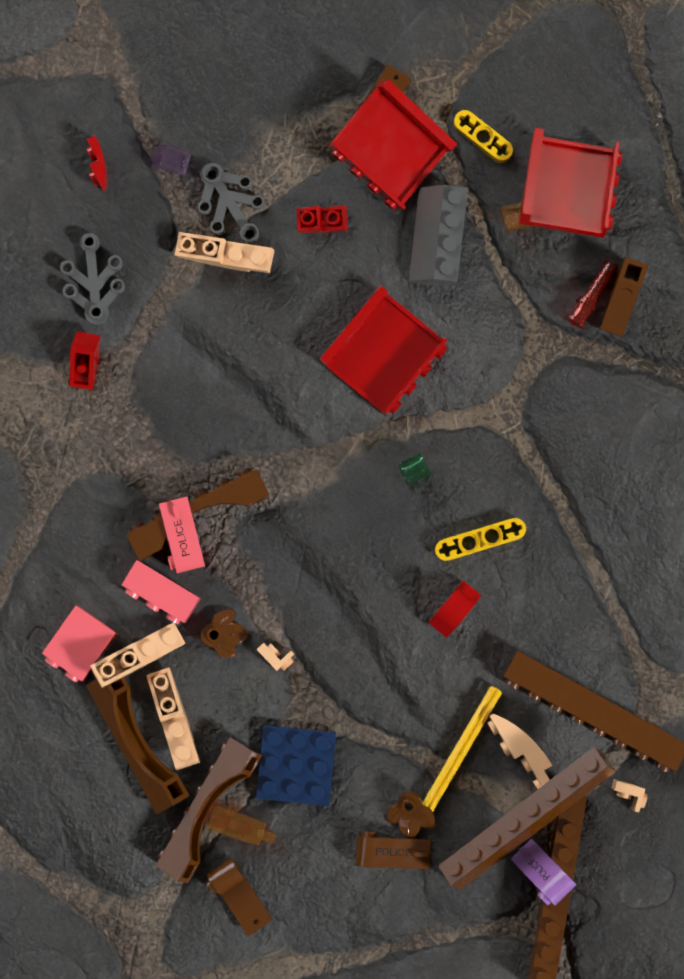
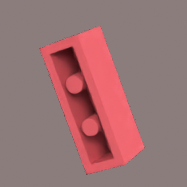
[122,560,201,624]

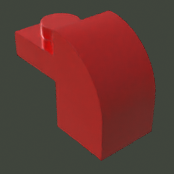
[428,580,482,638]

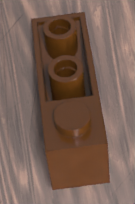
[599,257,648,337]

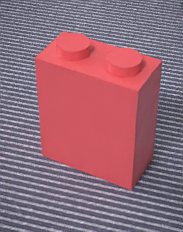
[42,605,118,683]

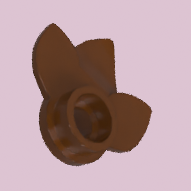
[200,609,249,658]
[387,792,435,838]

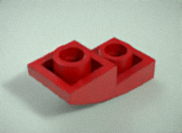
[86,135,108,191]
[296,205,348,233]

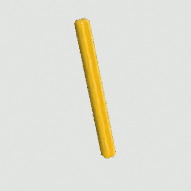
[422,686,502,812]

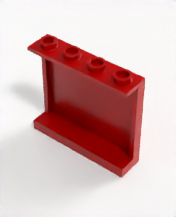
[328,79,457,210]
[519,128,622,238]
[320,286,448,416]

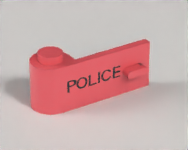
[159,497,205,574]

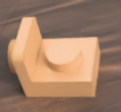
[257,643,294,671]
[611,779,647,813]

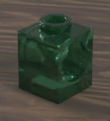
[398,453,431,487]

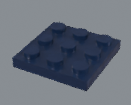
[256,725,336,806]

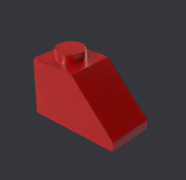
[69,331,101,390]

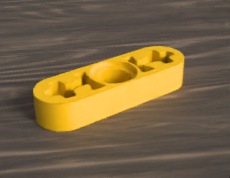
[454,110,513,163]

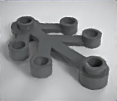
[197,163,265,244]
[60,233,125,325]

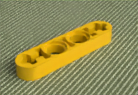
[435,518,526,561]

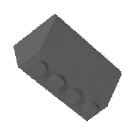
[409,185,468,287]

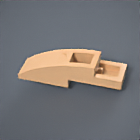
[174,232,275,273]
[90,622,185,688]
[146,668,200,770]
[487,713,553,790]

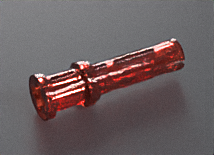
[565,260,618,329]

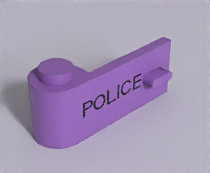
[511,839,576,906]

